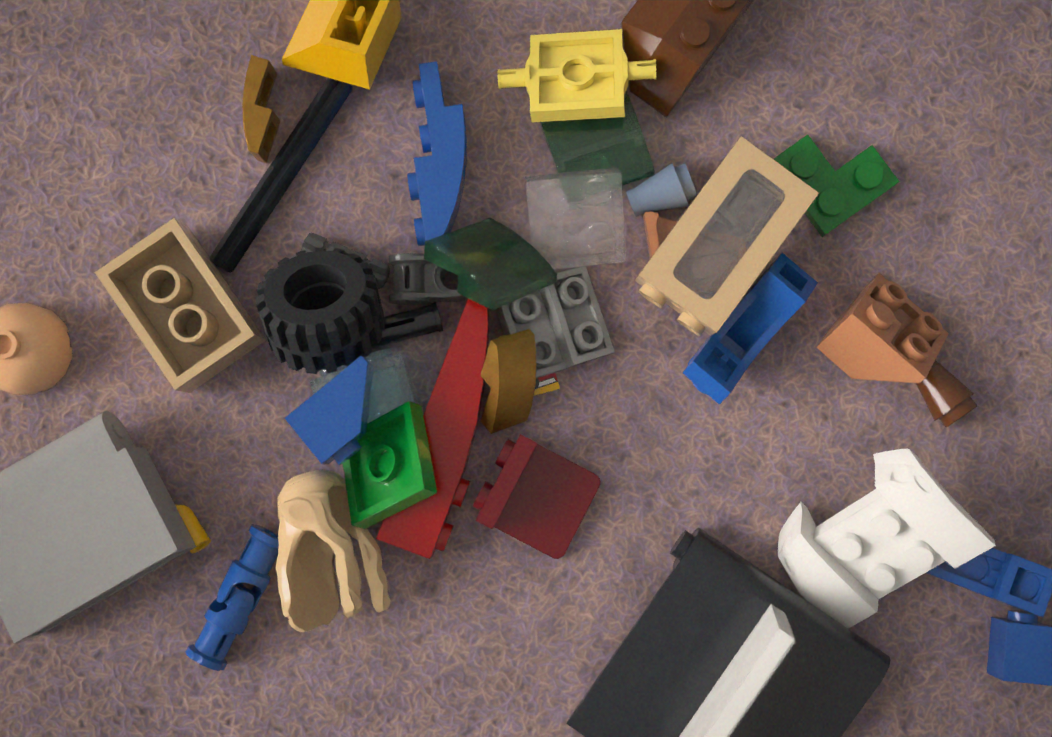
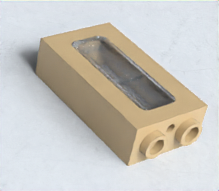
[634,136,819,336]

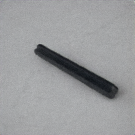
[210,78,352,273]

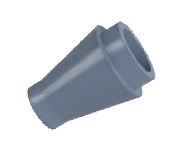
[626,163,697,217]

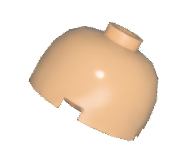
[0,303,72,395]

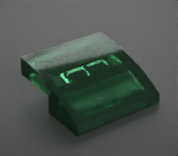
[539,90,655,204]
[424,218,557,310]

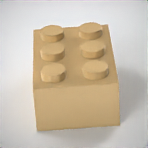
[95,218,266,393]

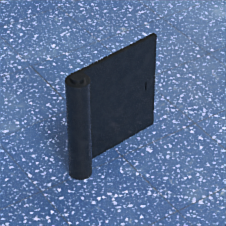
[567,528,891,737]

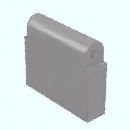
[0,411,196,644]

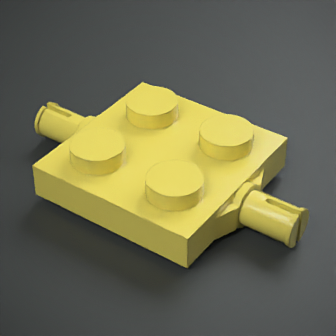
[497,29,656,122]

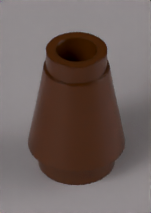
[916,360,977,428]

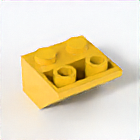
[282,0,401,90]

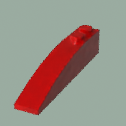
[376,271,489,559]

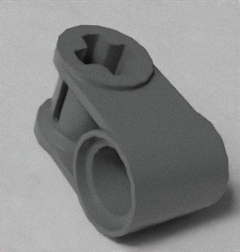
[389,253,477,305]

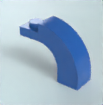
[682,253,818,405]

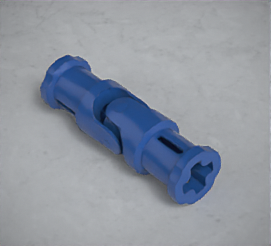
[186,524,279,671]

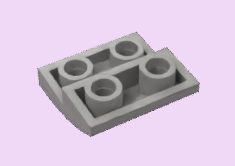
[491,265,615,379]

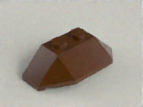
[621,0,754,118]

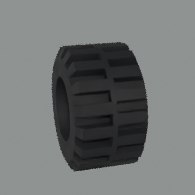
[255,247,385,374]

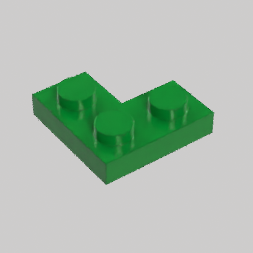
[773,134,900,237]

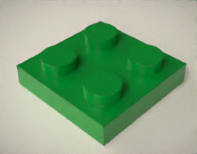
[343,401,437,529]

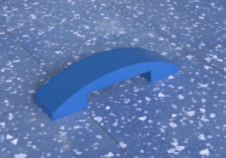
[926,548,1052,617]

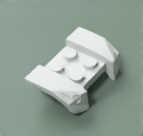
[778,449,996,628]

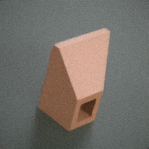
[816,273,949,383]

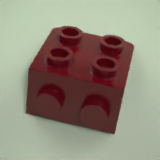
[472,434,601,559]

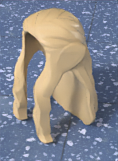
[276,470,391,632]

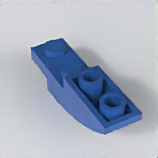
[407,61,467,255]

